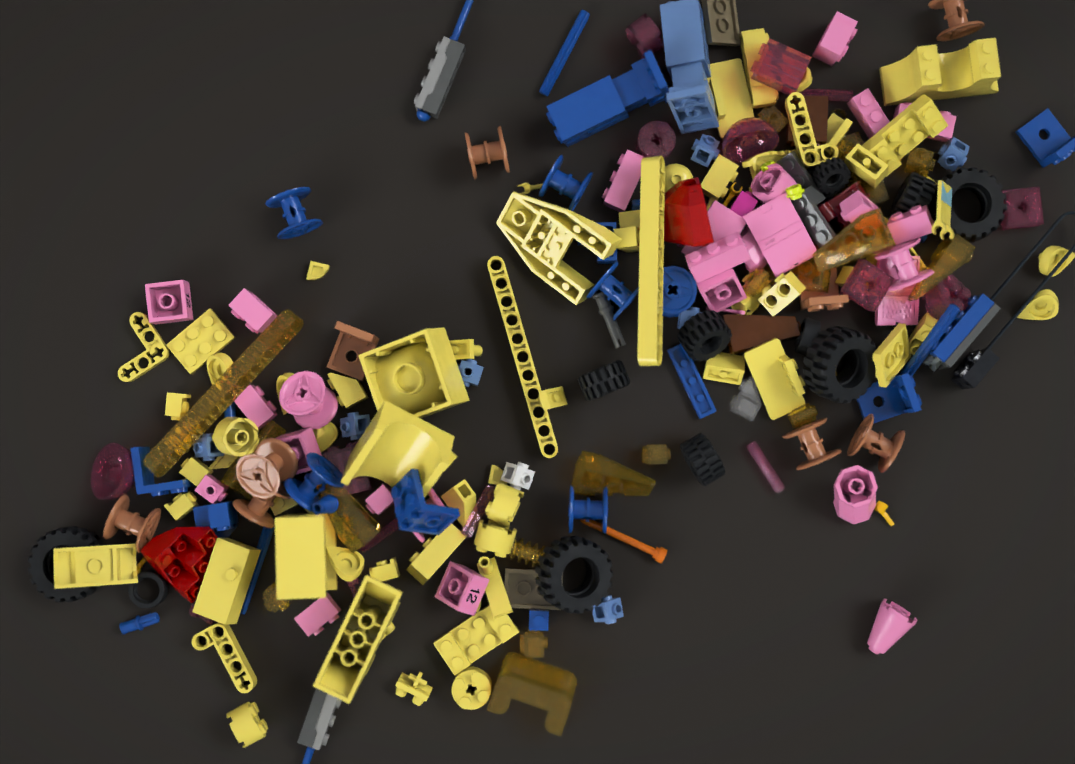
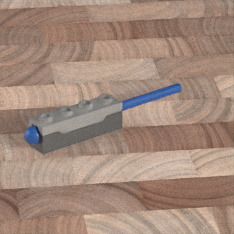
[414,0,474,122]
[297,688,342,764]

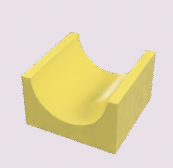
[341,400,455,498]
[275,512,338,599]

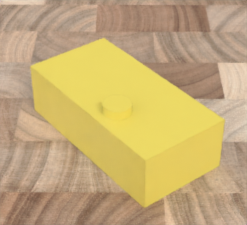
[192,537,261,625]

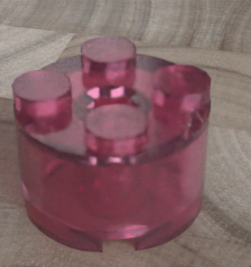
[625,13,664,59]
[636,121,676,161]
[923,275,971,320]

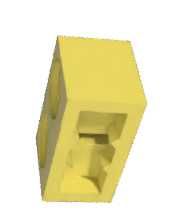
[758,271,806,316]

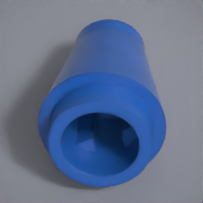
[312,494,339,514]

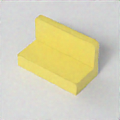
[824,113,853,157]
[703,352,745,385]

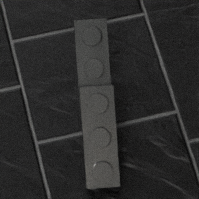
[777,151,838,249]

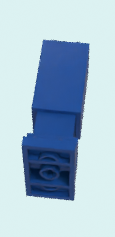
[546,50,669,147]

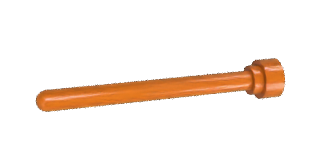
[580,519,668,564]

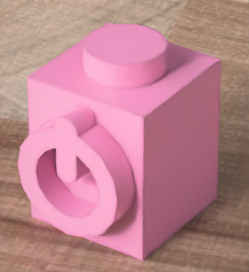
[194,474,229,504]

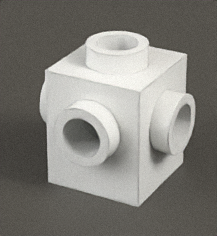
[500,462,535,490]

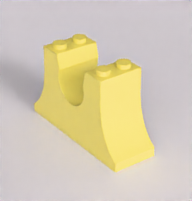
[879,38,1001,106]
[313,575,403,704]

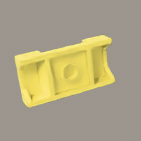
[862,94,948,177]
[53,543,138,589]
[433,604,519,676]

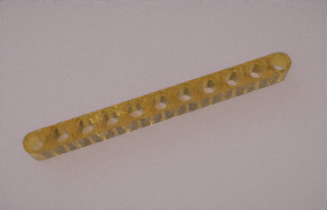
[143,309,304,477]

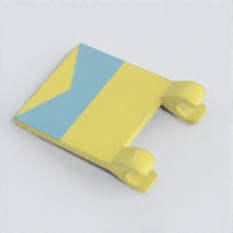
[931,180,954,240]

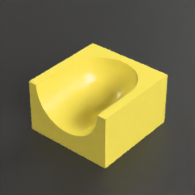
[358,327,470,419]

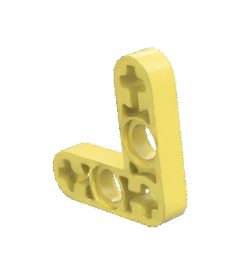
[118,312,170,382]

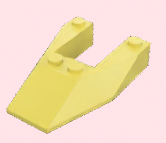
[496,192,622,305]

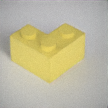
[613,210,640,253]

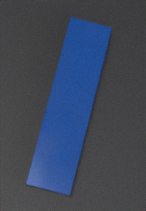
[667,344,717,419]

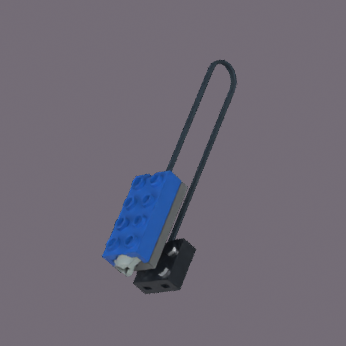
[923,211,1075,390]

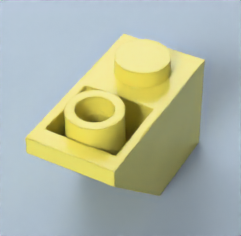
[909,311,940,355]
[327,373,369,409]
[441,479,477,527]

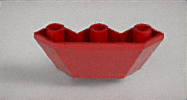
[664,177,714,247]
[140,526,217,603]

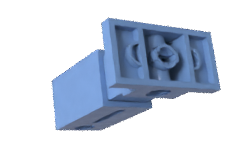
[660,0,719,134]

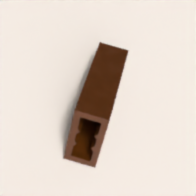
[722,314,801,355]

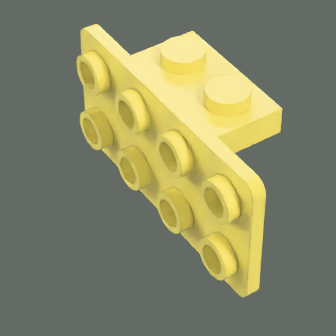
[707,58,757,139]
[744,338,805,420]

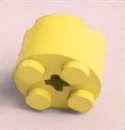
[212,417,259,457]
[485,483,524,528]
[474,520,517,558]
[452,666,492,710]
[226,701,268,748]

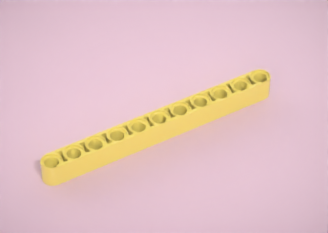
[638,156,665,366]
[487,256,558,458]

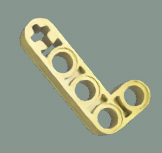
[785,92,839,168]
[192,622,257,693]

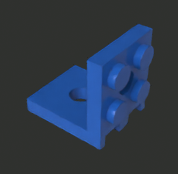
[1016,108,1075,168]
[857,373,922,424]
[131,447,194,496]
[391,469,460,535]

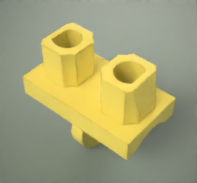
[395,672,433,706]

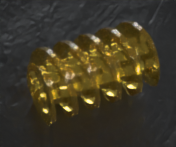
[510,536,546,568]

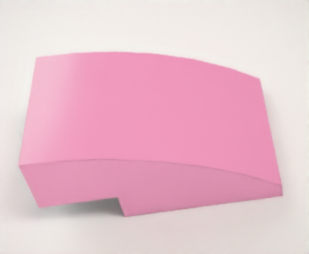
[681,200,746,255]

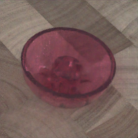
[722,117,779,163]
[91,443,135,500]

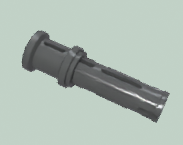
[592,292,626,349]

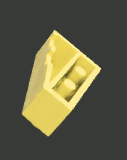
[406,524,466,585]

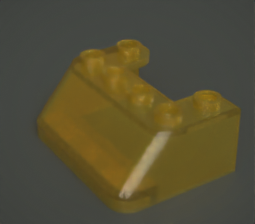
[487,652,577,736]

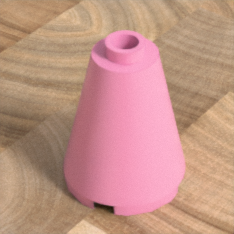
[867,599,918,655]

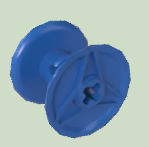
[538,154,593,211]
[265,187,323,239]
[586,261,639,321]
[663,266,697,318]
[284,452,345,513]
[568,485,608,534]

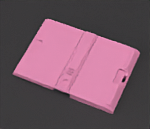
[743,192,819,278]
[875,256,920,326]

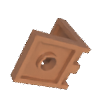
[796,261,849,312]
[327,321,379,381]

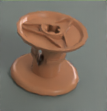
[928,0,985,41]
[465,125,510,180]
[847,413,905,473]
[782,418,842,470]
[236,438,298,499]
[232,482,292,528]
[103,494,161,553]

